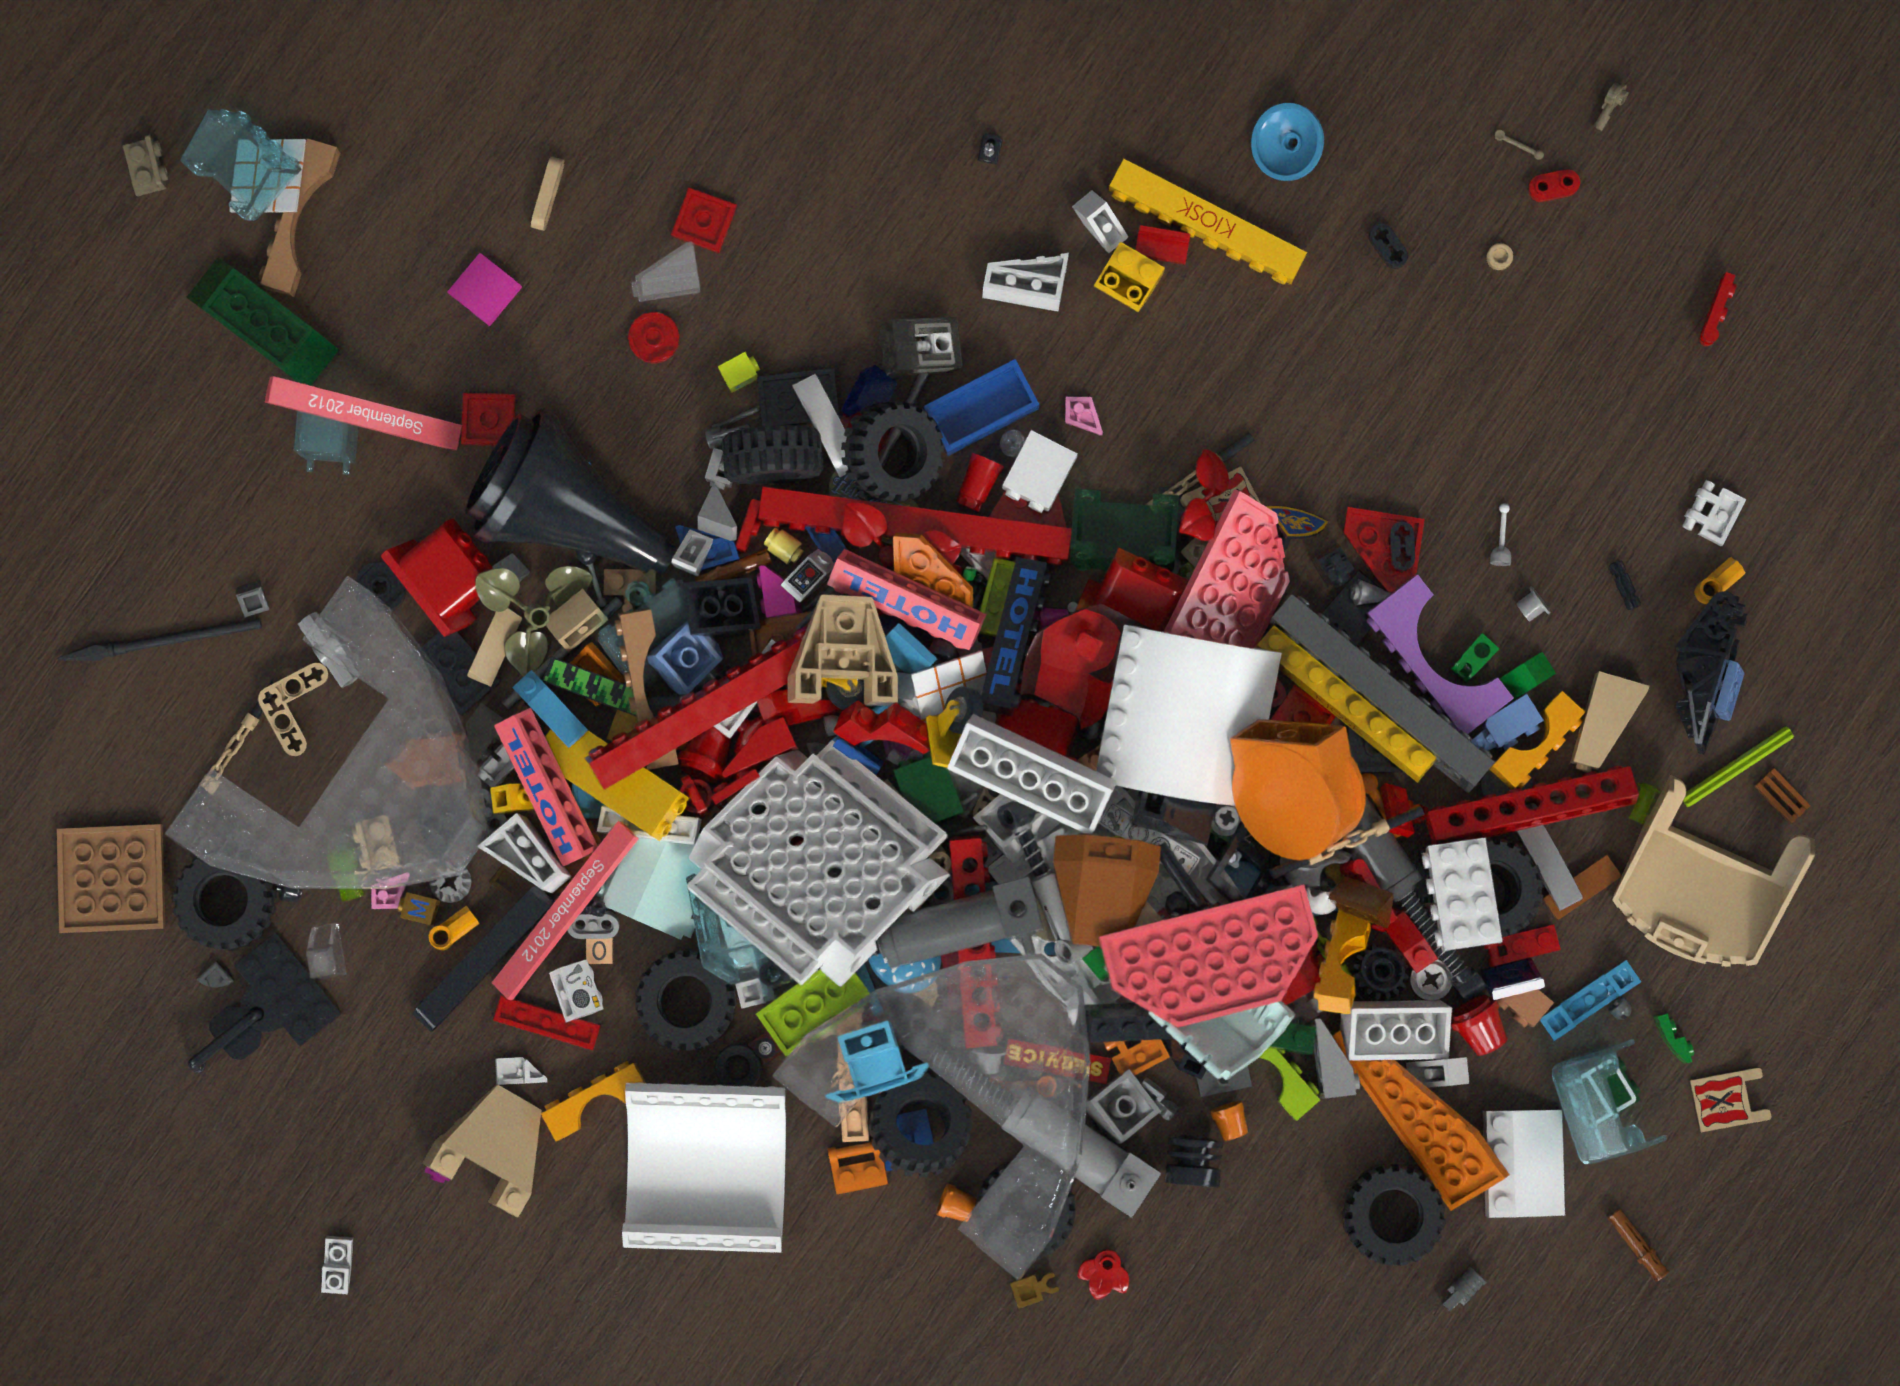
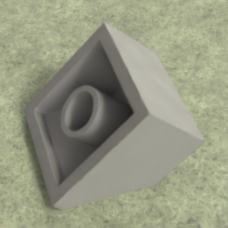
[1081,1069,1161,1145]

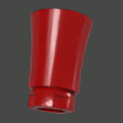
[956,453,1004,512]

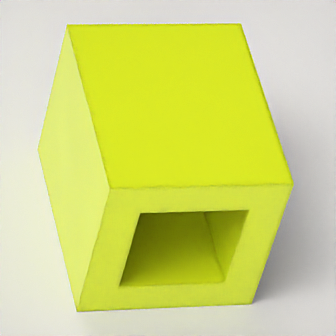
[718,352,760,393]

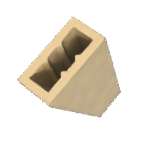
[1570,671,1649,773]

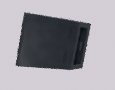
[1131,790,1216,846]

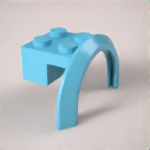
[825,1021,929,1103]

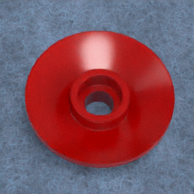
[734,715,765,754]

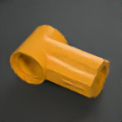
[1695,557,1745,604]
[429,906,480,950]

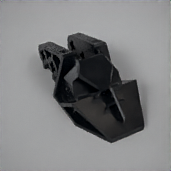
[1675,591,1748,755]

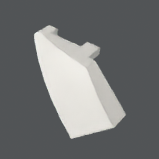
[495,1057,547,1085]

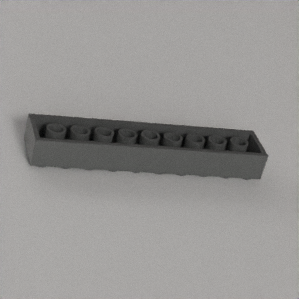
[1268,594,1495,793]

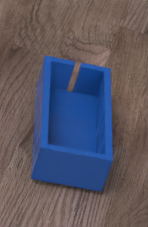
[923,359,1039,457]

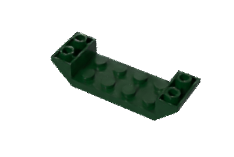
[186,258,339,386]

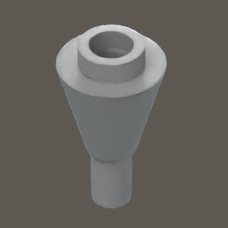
[1350,579,1392,605]

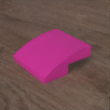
[447,253,522,326]

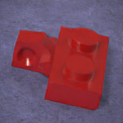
[1380,783,1429,837]

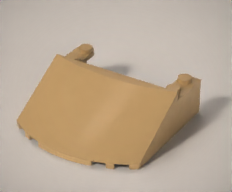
[1612,775,1815,967]

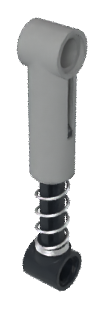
[997,800,1092,965]

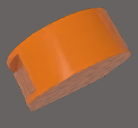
[1230,719,1365,860]

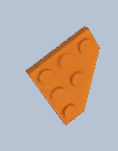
[893,532,973,608]

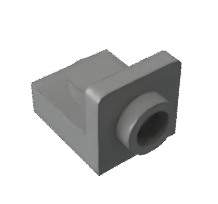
[705,448,732,490]

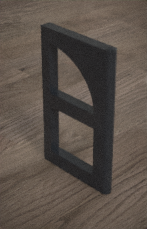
[1205,820,1281,903]

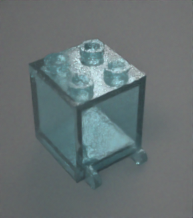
[294,411,359,475]

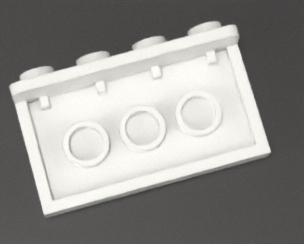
[1422,838,1502,952]

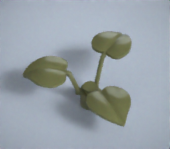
[475,566,593,677]

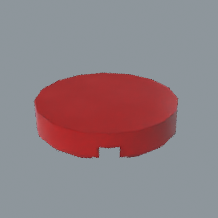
[628,312,680,364]

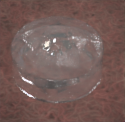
[1000,430,1026,457]

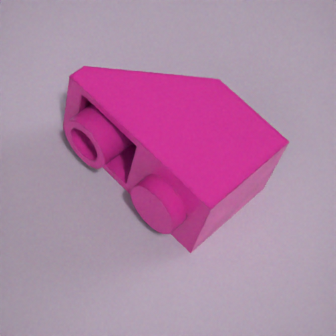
[757,565,802,618]

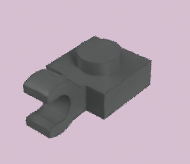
[1141,1077,1179,1121]

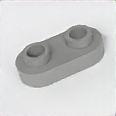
[568,911,620,939]

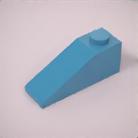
[512,670,588,748]

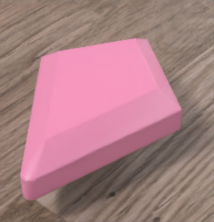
[1065,397,1103,435]
[371,870,410,909]

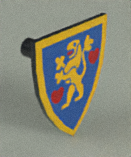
[1266,506,1328,550]

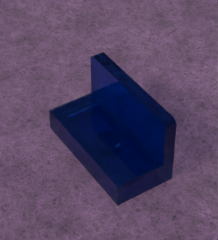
[841,365,897,417]

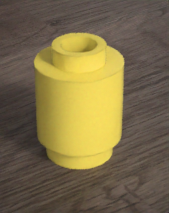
[764,528,803,564]

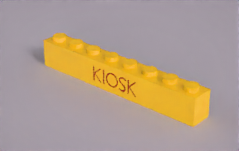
[1109,159,1307,285]
[1257,626,1436,783]

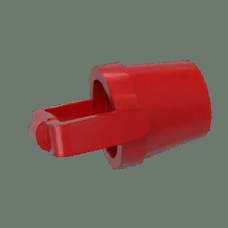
[680,774,713,817]

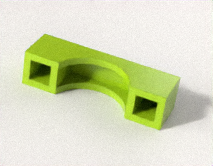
[1259,1048,1320,1121]

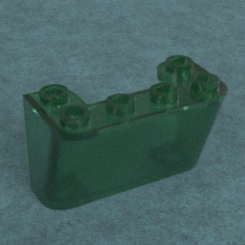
[1070,489,1179,572]

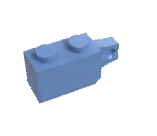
[1471,694,1544,751]

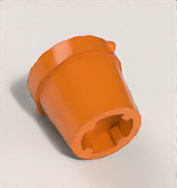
[1210,1101,1248,1141]
[936,1183,976,1222]

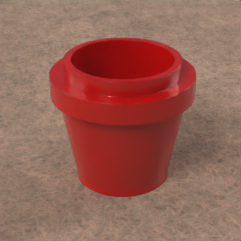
[677,727,732,784]
[1451,995,1508,1056]

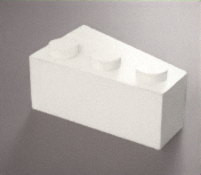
[982,253,1069,311]
[477,813,572,893]

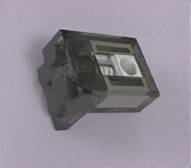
[878,317,963,380]

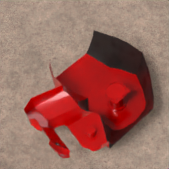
[1020,604,1155,729]

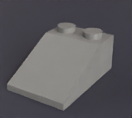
[1310,1019,1360,1098]

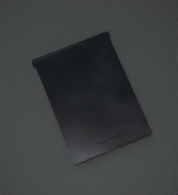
[1322,570,1384,646]

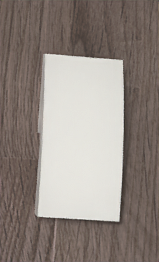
[321,1236,353,1294]

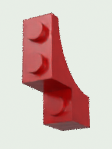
[833,700,930,754]

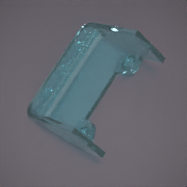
[1552,1039,1667,1164]

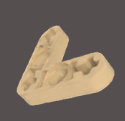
[258,663,328,756]

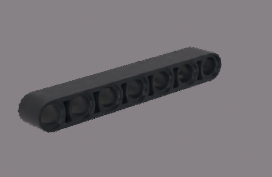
[412,885,555,1032]

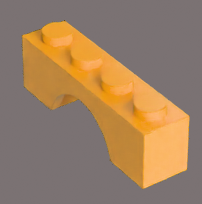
[1489,691,1585,790]
[1314,910,1371,1014]
[541,1061,646,1141]

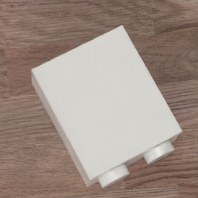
[1002,430,1077,513]

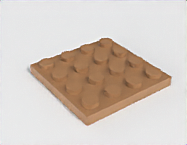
[57,824,165,933]

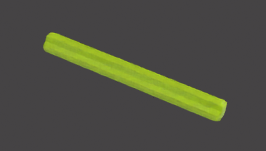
[1683,727,1794,807]

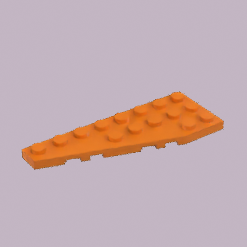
[1332,1030,1510,1211]

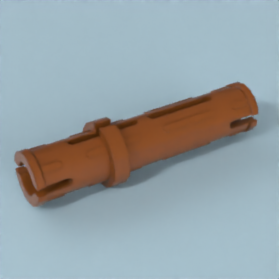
[694,548,772,582]
[1607,1208,1669,1282]

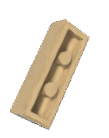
[467,608,522,687]

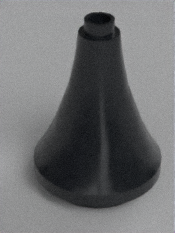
[464,408,676,574]

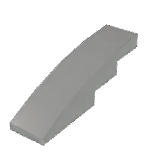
[1508,803,1583,911]

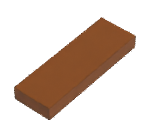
[1542,855,1622,920]

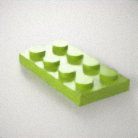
[756,970,872,1057]

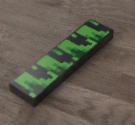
[542,657,650,716]

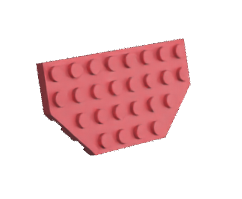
[1163,489,1290,649]
[1098,885,1318,1028]

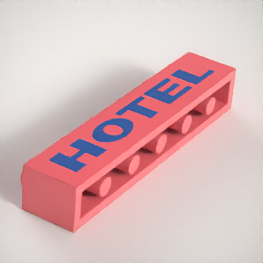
[827,549,987,650]
[494,708,598,867]

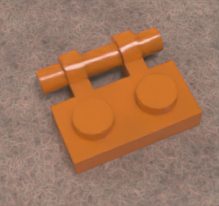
[1103,1039,1170,1076]

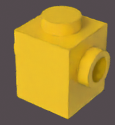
[490,783,534,813]

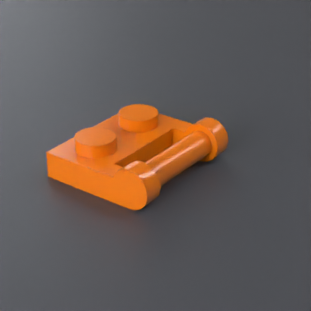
[828,1139,888,1194]

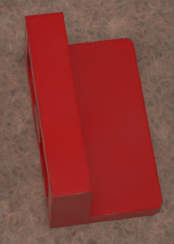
[1136,225,1191,265]

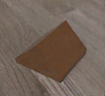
[1328,876,1394,929]

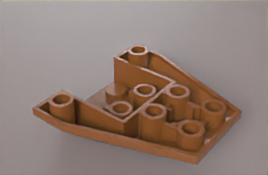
[1053,834,1161,947]

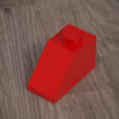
[1383,910,1438,974]

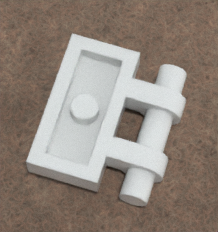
[1682,480,1746,546]

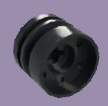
[1165,1135,1223,1187]

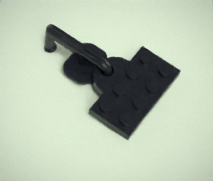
[188,933,341,1073]

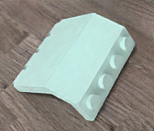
[593,833,706,940]
[1149,1001,1295,1080]

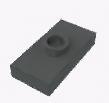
[1197,1065,1252,1097]

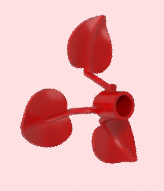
[1179,449,1229,541]
[843,502,961,616]

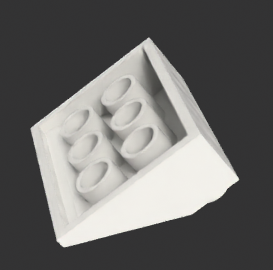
[1483,1110,1565,1218]

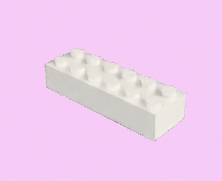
[947,714,1117,835]

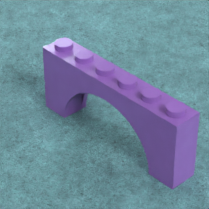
[1366,574,1513,734]

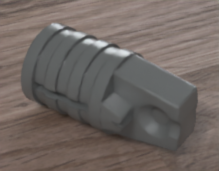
[1442,1266,1487,1311]

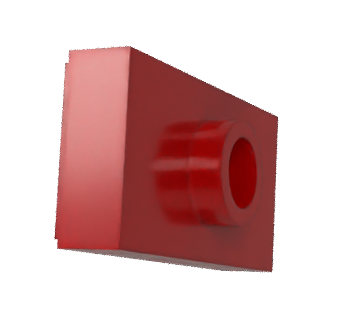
[736,499,761,553]

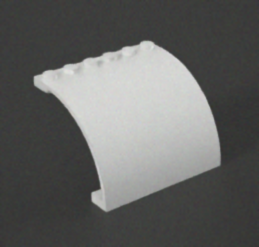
[1096,625,1282,806]
[622,1082,786,1252]

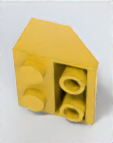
[1094,242,1165,312]

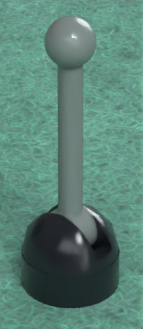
[575,551,606,608]

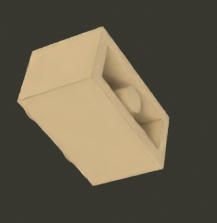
[546,588,609,653]

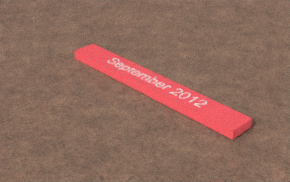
[265,376,462,451]
[492,821,639,1000]

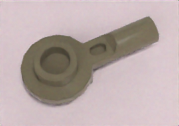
[1593,82,1628,131]

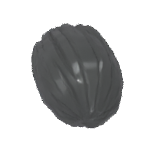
[1280,849,1351,892]

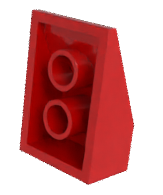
[722,716,798,783]

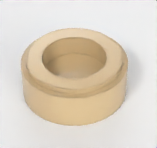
[1486,243,1513,270]

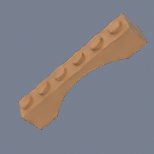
[259,138,340,298]
[615,608,678,770]

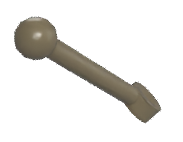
[1494,130,1544,160]

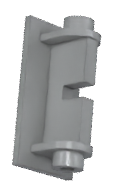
[477,743,514,787]

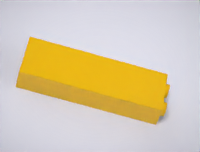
[545,729,689,842]

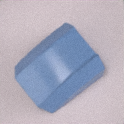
[647,621,723,694]

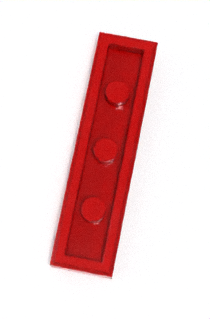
[493,995,601,1050]

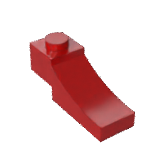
[757,688,841,726]

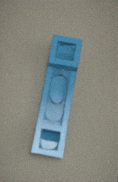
[1540,960,1641,1041]

